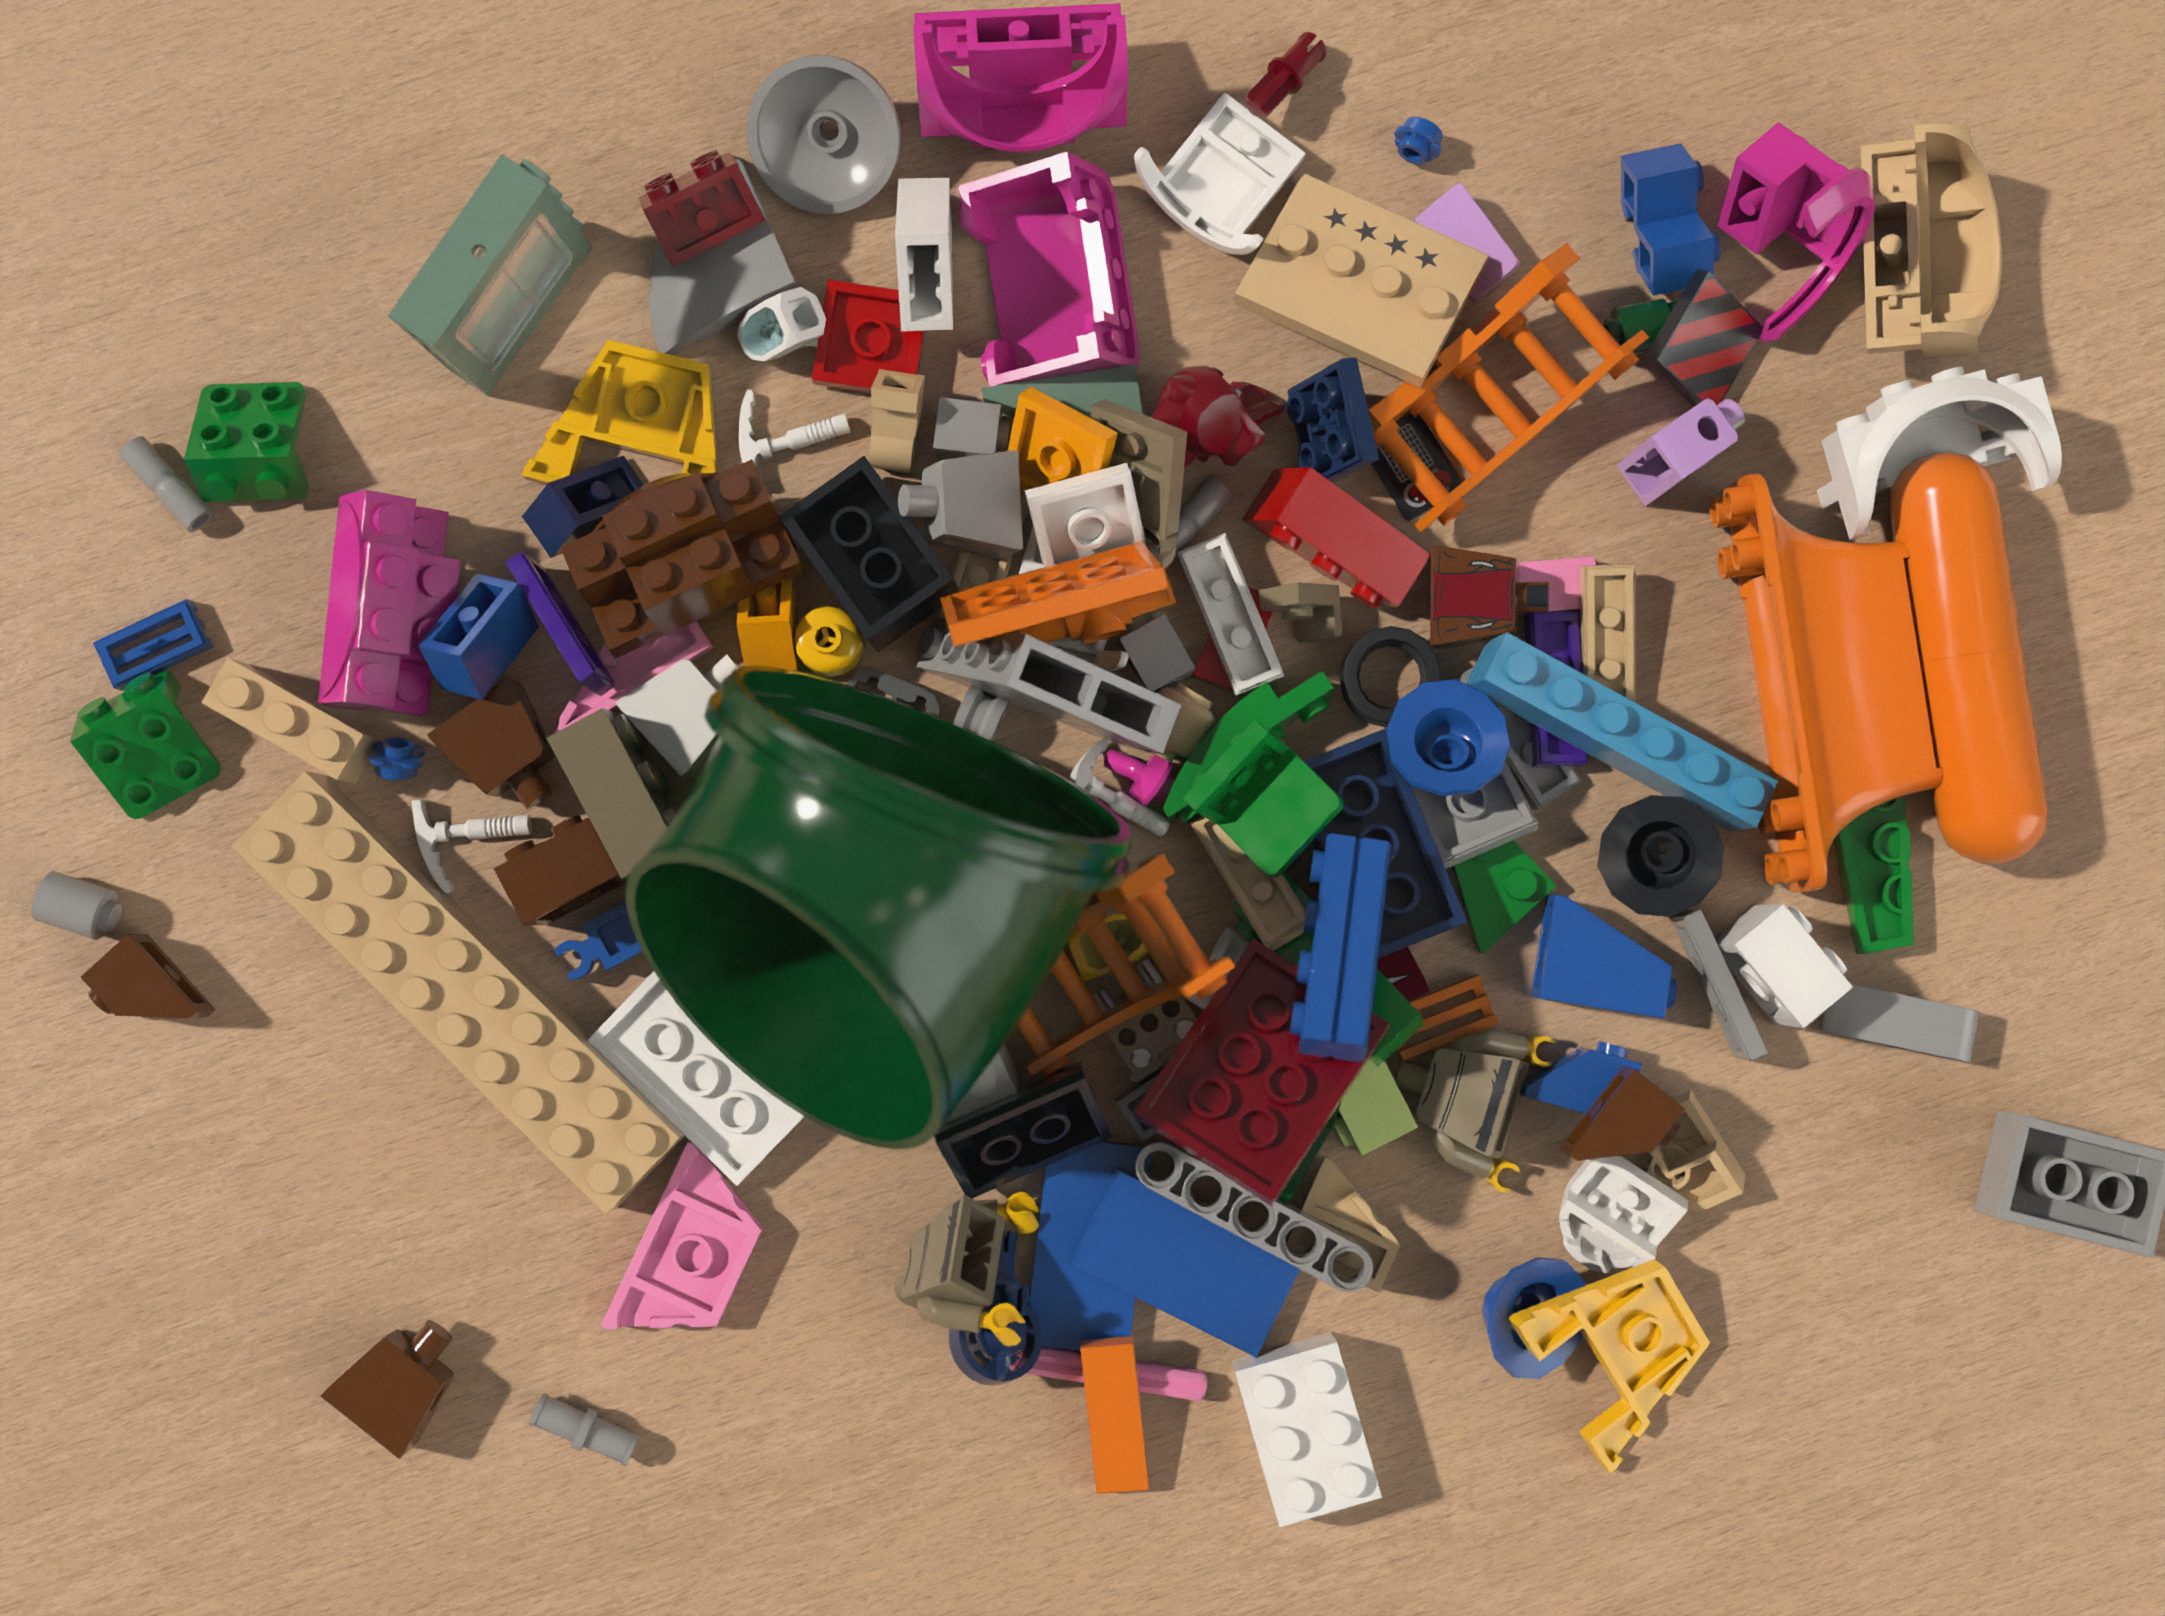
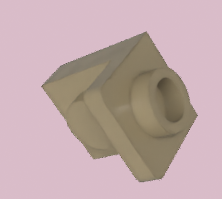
[1259,582,1342,643]

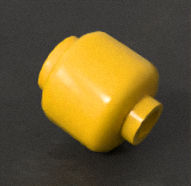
[794,606,865,677]

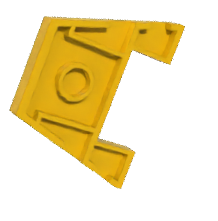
[522,339,718,485]
[1508,1259,1710,1474]

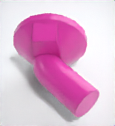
[1104,749,1175,806]

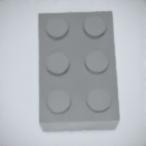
[1974,1110,2165,1258]

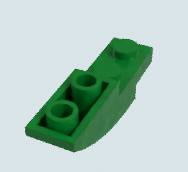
[1163,671,1334,824]

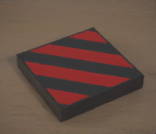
[1644,269,1763,407]

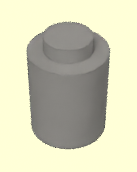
[32,871,122,940]

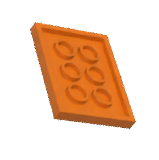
[940,541,1168,647]

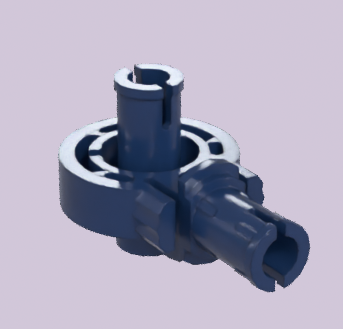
[949,1230,1042,1386]

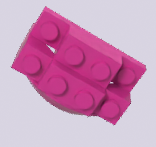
[913,3,1128,152]
[318,490,461,716]

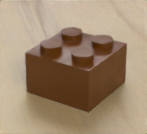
[493,815,628,926]

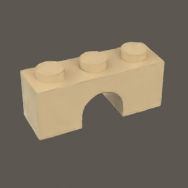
[201,658,382,784]

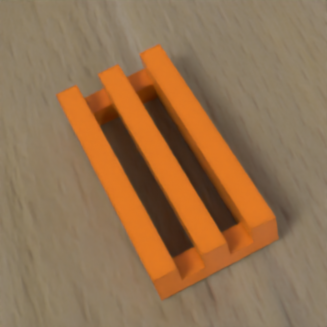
[1396,975,1499,1061]

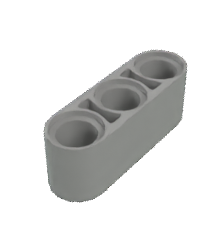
[1820,984,1980,1063]

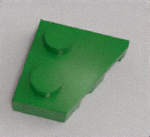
[1451,840,1556,953]

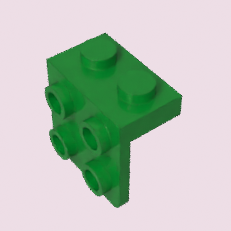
[184,382,309,502]
[70,669,221,819]
[1183,720,1343,878]

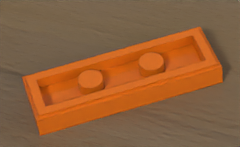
[1080,1336,1149,1494]

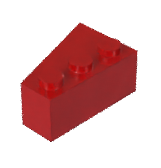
[1242,467,1431,609]

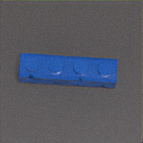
[1290,833,1391,1062]

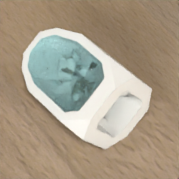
[737,287,826,362]

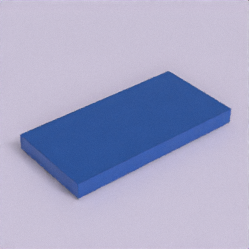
[1029,1141,1152,1351]
[1070,1169,1300,1358]

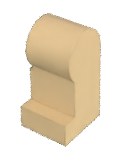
[869,369,925,474]

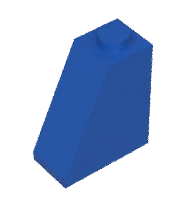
[1530,895,1677,1019]

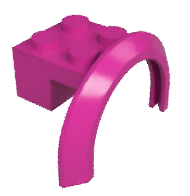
[1717,122,1875,342]

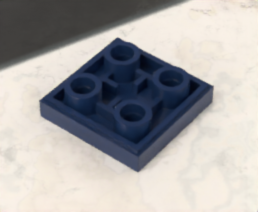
[1287,357,1379,483]

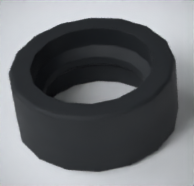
[1339,626,1441,727]

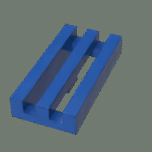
[93,599,214,690]

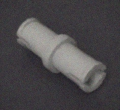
[529,1393,640,1466]

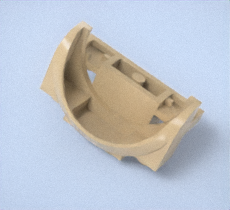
[1860,123,2002,359]

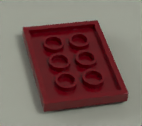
[1134,939,1390,1207]

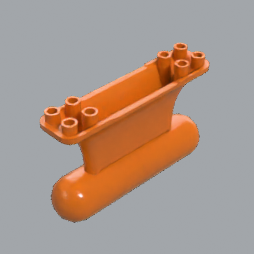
[1709,452,2049,892]

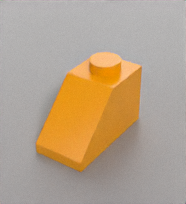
[737,575,798,670]

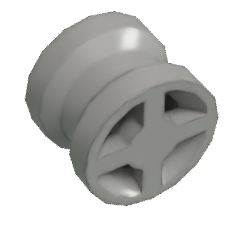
[953,686,1010,741]

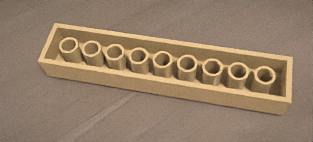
[231,771,686,1215]

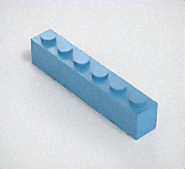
[1466,632,1778,831]

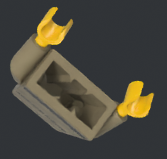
[1396,1029,1555,1193]
[894,1192,1039,1346]

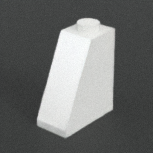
[895,178,953,331]

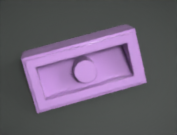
[1414,182,1520,302]

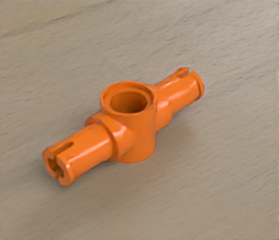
[1019,574,1176,644]

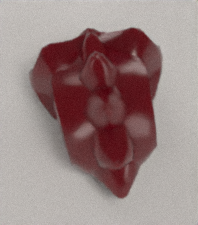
[1151,365,1287,468]

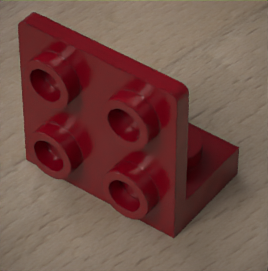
[639,150,766,267]

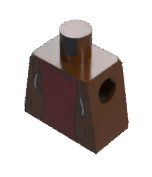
[1430,546,1550,649]

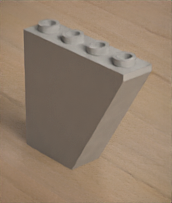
[915,619,1181,754]

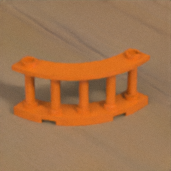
[1368,243,1649,532]
[1017,854,1235,1077]

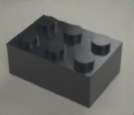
[779,456,960,653]

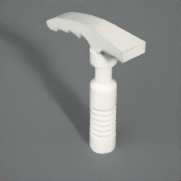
[739,390,851,467]
[1069,739,1170,837]
[411,800,532,894]

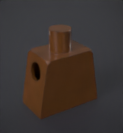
[427,677,556,809]
[321,1320,454,1459]

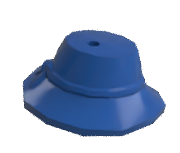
[1386,679,1510,796]
[1482,1257,1586,1379]

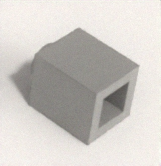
[933,397,1011,460]
[1119,613,1195,693]

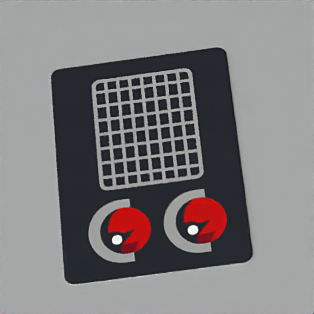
[1371,414,1462,521]

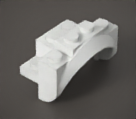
[1817,367,2062,540]

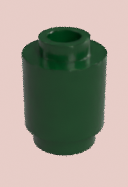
[1603,298,1677,355]

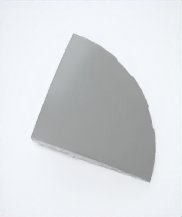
[648,158,798,355]

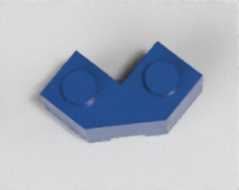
[1621,143,1721,296]

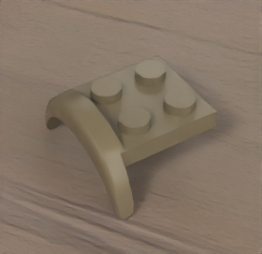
[1091,399,1187,569]

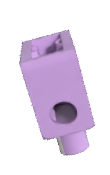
[1616,398,1745,507]

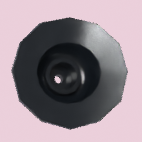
[1597,795,1724,917]

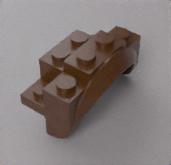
[560,459,805,659]

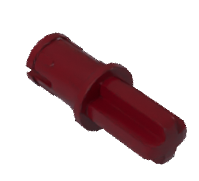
[1245,32,1327,117]

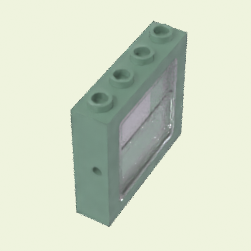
[388,154,592,396]

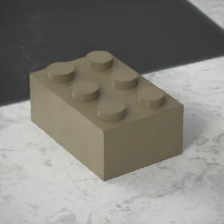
[547,708,679,880]

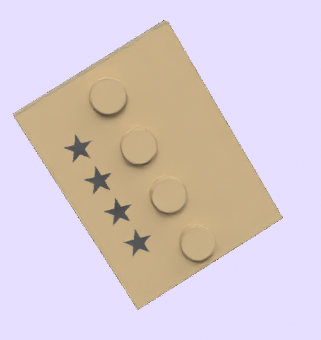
[1234,173,1489,388]

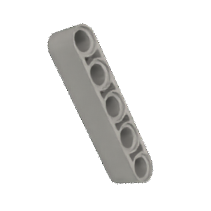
[1135,1138,1373,1292]

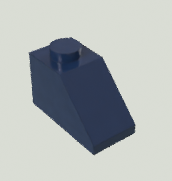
[522,456,644,558]

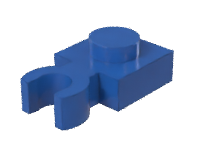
[554,901,643,980]

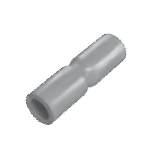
[119,436,213,532]
[1146,476,1233,560]

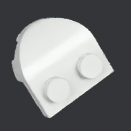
[1559,1156,1688,1273]

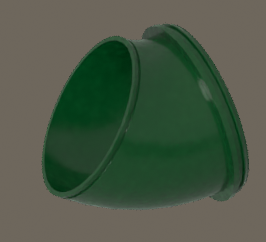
[626,666,1132,1149]

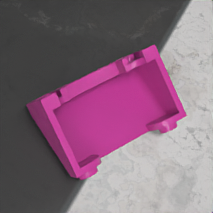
[958,152,1140,386]

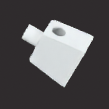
[615,655,739,780]

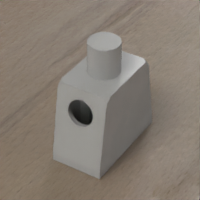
[898,451,1023,558]

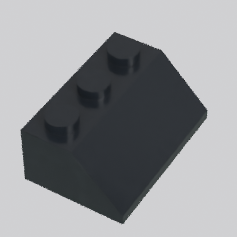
[933,1062,1112,1199]

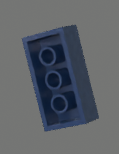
[1304,728,1468,958]

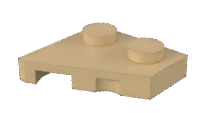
[1285,1155,1401,1293]

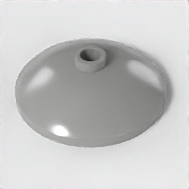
[747,55,901,214]

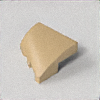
[1620,1090,1746,1214]

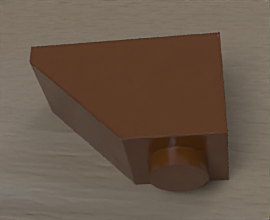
[81,934,216,1018]
[1558,1066,1685,1161]

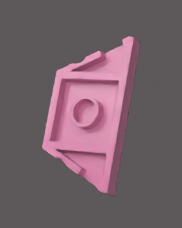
[601,1141,764,1329]

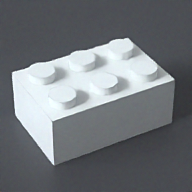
[1231,1332,1382,1527]

